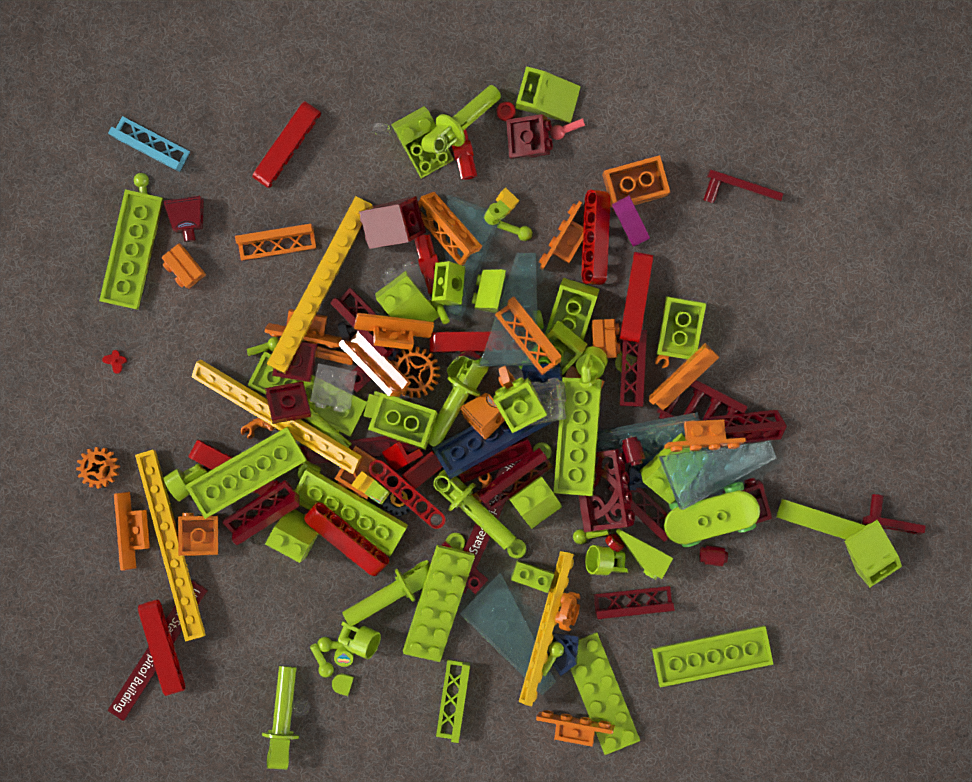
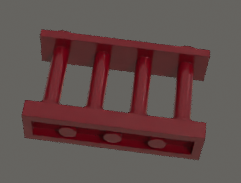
[656,380,748,448]

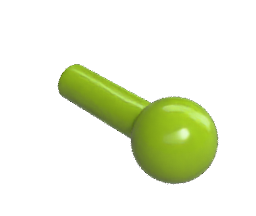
[134,173,149,194]
[497,221,533,241]
[430,298,450,324]
[246,337,279,356]
[573,529,609,544]
[317,637,344,652]
[542,642,564,676]
[310,643,334,678]

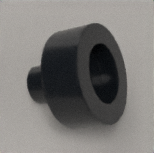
[338,322,357,341]

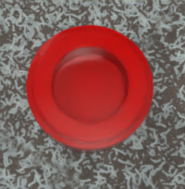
[497,102,516,122]
[605,534,624,552]

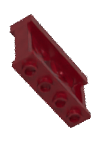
[578,448,635,532]

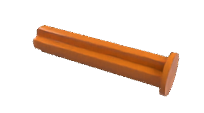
[316,346,354,365]

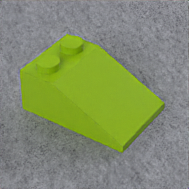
[472,269,506,314]
[375,271,440,322]
[546,278,600,340]
[657,296,706,359]
[519,320,587,375]
[368,393,438,450]
[640,433,709,504]
[616,528,673,580]

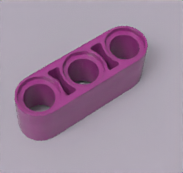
[612,196,650,247]

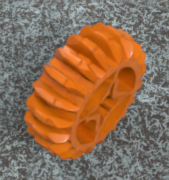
[391,347,440,398]

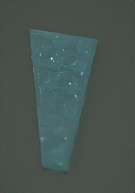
[444,194,498,322]
[480,253,538,366]
[597,412,710,462]
[659,441,776,510]
[460,572,556,696]

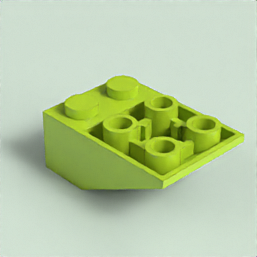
[516,66,581,123]
[391,106,454,179]
[844,520,902,587]

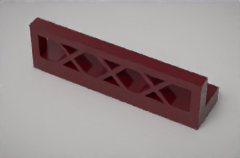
[330,288,396,358]
[619,330,647,407]
[708,410,787,444]
[459,437,533,483]
[477,448,553,512]
[223,480,300,546]
[607,484,669,542]
[594,586,675,619]

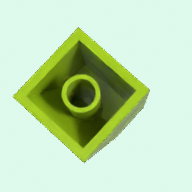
[509,476,562,529]
[265,509,319,563]

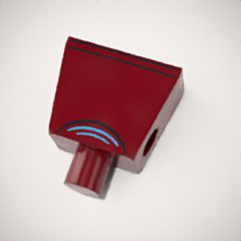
[164,196,204,242]

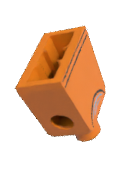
[460,393,505,440]

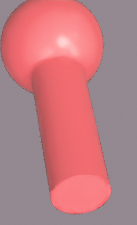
[550,118,585,140]

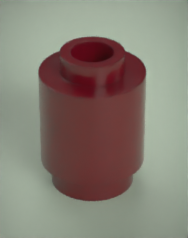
[622,436,645,466]
[699,545,728,567]

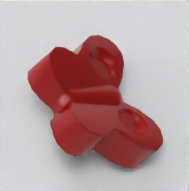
[102,350,127,374]

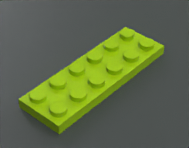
[99,189,164,310]
[247,351,367,437]
[554,377,602,496]
[185,426,307,519]
[295,467,408,556]
[403,545,475,662]
[651,625,773,687]
[570,632,640,755]

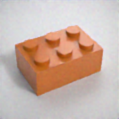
[602,155,670,211]

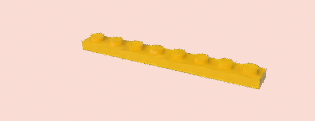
[519,551,574,707]

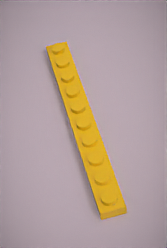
[267,196,373,374]
[192,359,362,474]
[135,450,206,642]

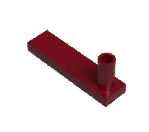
[703,169,784,204]

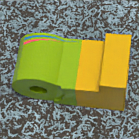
[484,187,519,225]
[352,470,391,505]

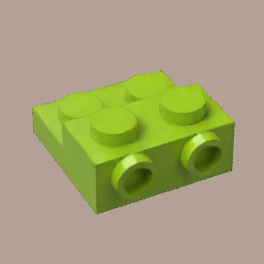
[493,377,547,433]

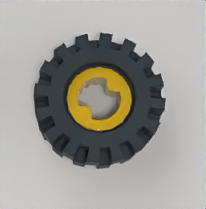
[383,481,412,516]

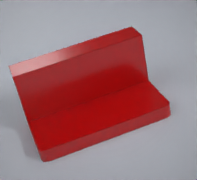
[382,442,423,471]
[402,451,442,489]

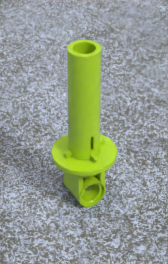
[422,85,501,154]
[428,358,489,447]
[434,470,516,550]
[342,560,430,627]
[262,666,299,770]

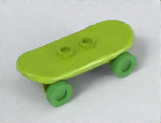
[664,482,760,547]

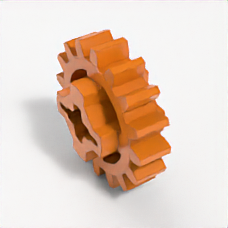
[76,447,120,489]

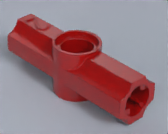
[452,129,477,180]
[414,234,439,295]

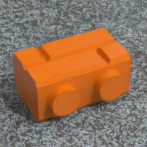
[162,243,206,289]
[591,319,620,359]

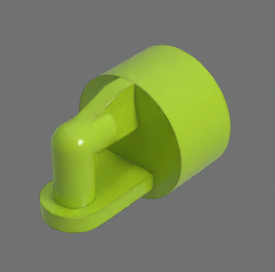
[576,346,608,388]
[163,464,207,501]
[585,545,628,576]
[338,621,381,659]

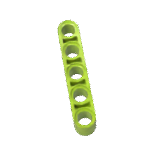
[776,499,865,540]

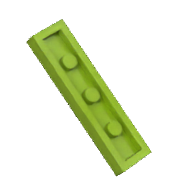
[436,659,470,743]

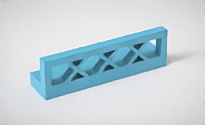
[108,116,190,172]

